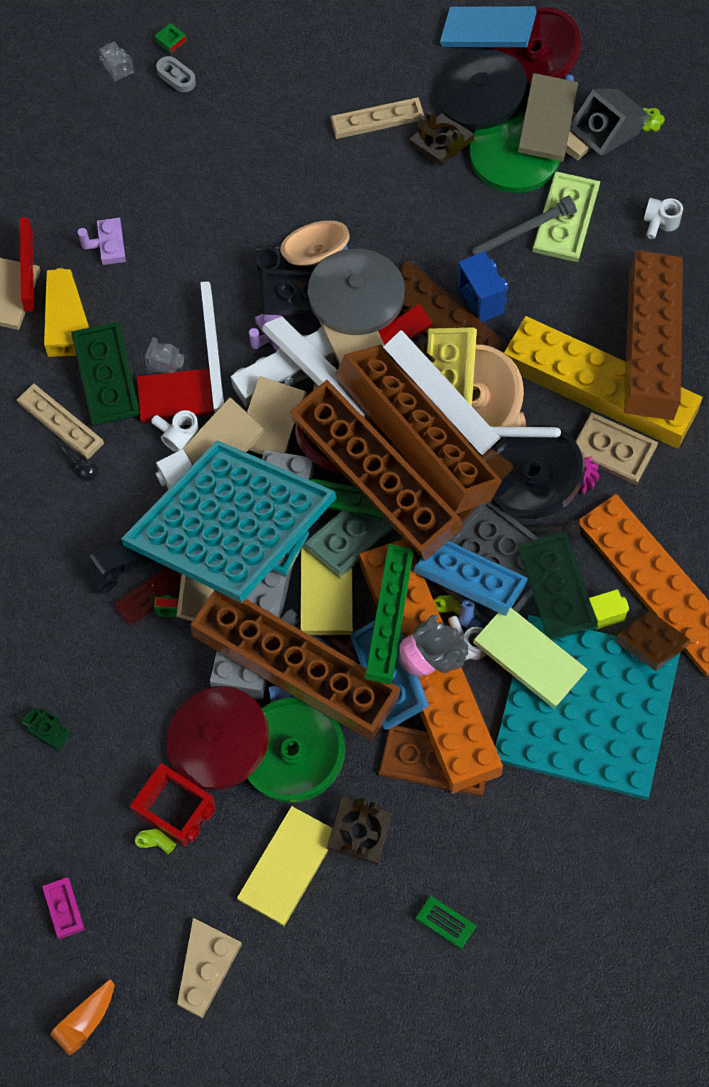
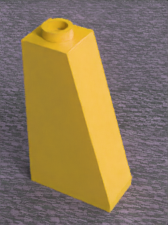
[44,268,89,357]

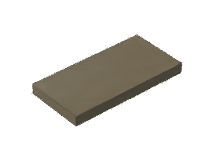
[518,73,578,161]

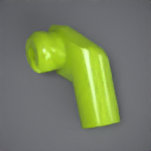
[433,595,462,616]
[135,829,176,854]

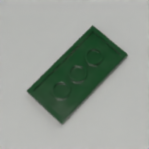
[71,321,140,426]

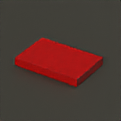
[137,368,214,423]

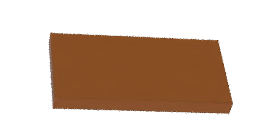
[379,725,486,797]

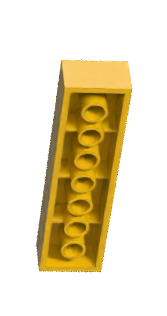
[504,316,703,449]

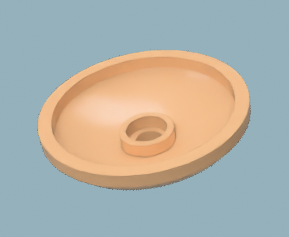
[280,220,350,266]

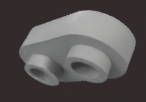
[156,56,196,92]

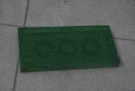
[518,531,598,641]

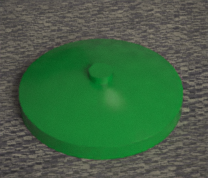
[470,111,561,193]
[247,697,346,803]

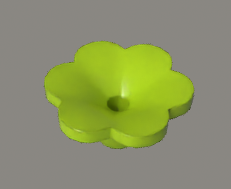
[642,108,665,132]

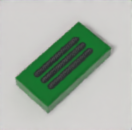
[416,896,477,950]

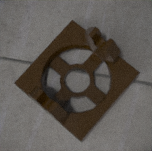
[409,111,475,166]
[326,796,392,865]

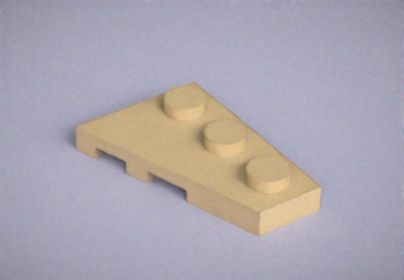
[177,918,242,1019]

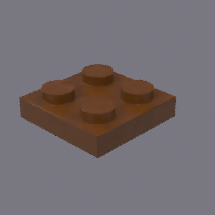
[616,611,690,672]

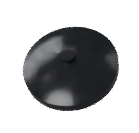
[437,50,528,130]
[492,425,585,519]

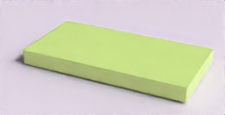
[532,171,600,262]
[473,608,587,709]

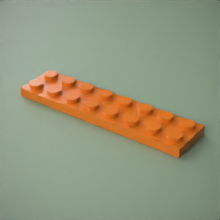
[576,494,709,677]

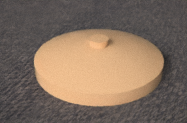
[463,345,524,443]

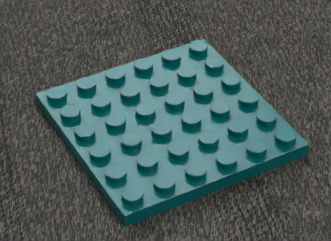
[121,440,336,603]
[495,615,680,800]

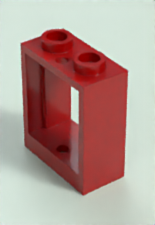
[130,763,216,847]

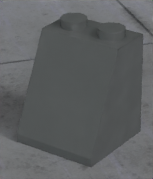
[570,89,651,156]

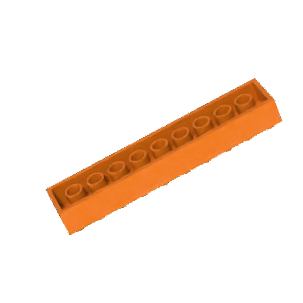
[359,539,503,794]

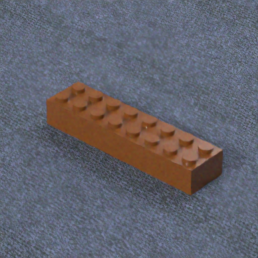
[624,250,683,421]
[335,344,502,514]
[289,380,464,561]
[190,590,400,742]

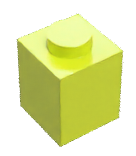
[587,589,629,630]

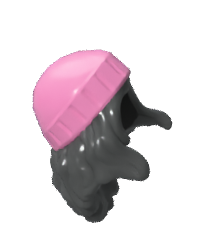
[398,615,468,676]

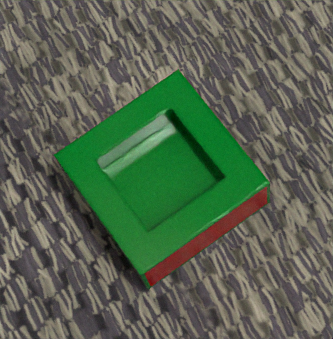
[154,23,187,54]
[154,595,179,617]

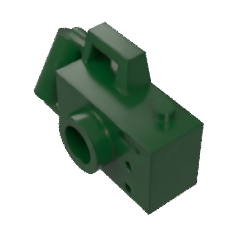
[20,708,72,753]

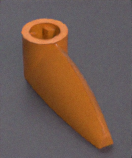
[50,979,115,1056]

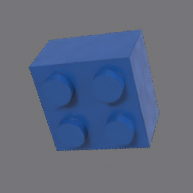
[457,251,508,322]

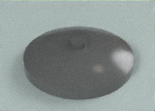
[308,249,405,335]

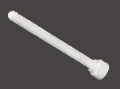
[450,421,561,437]

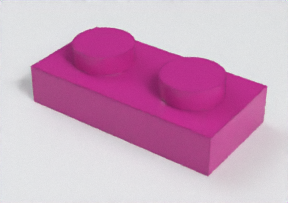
[42,877,85,939]

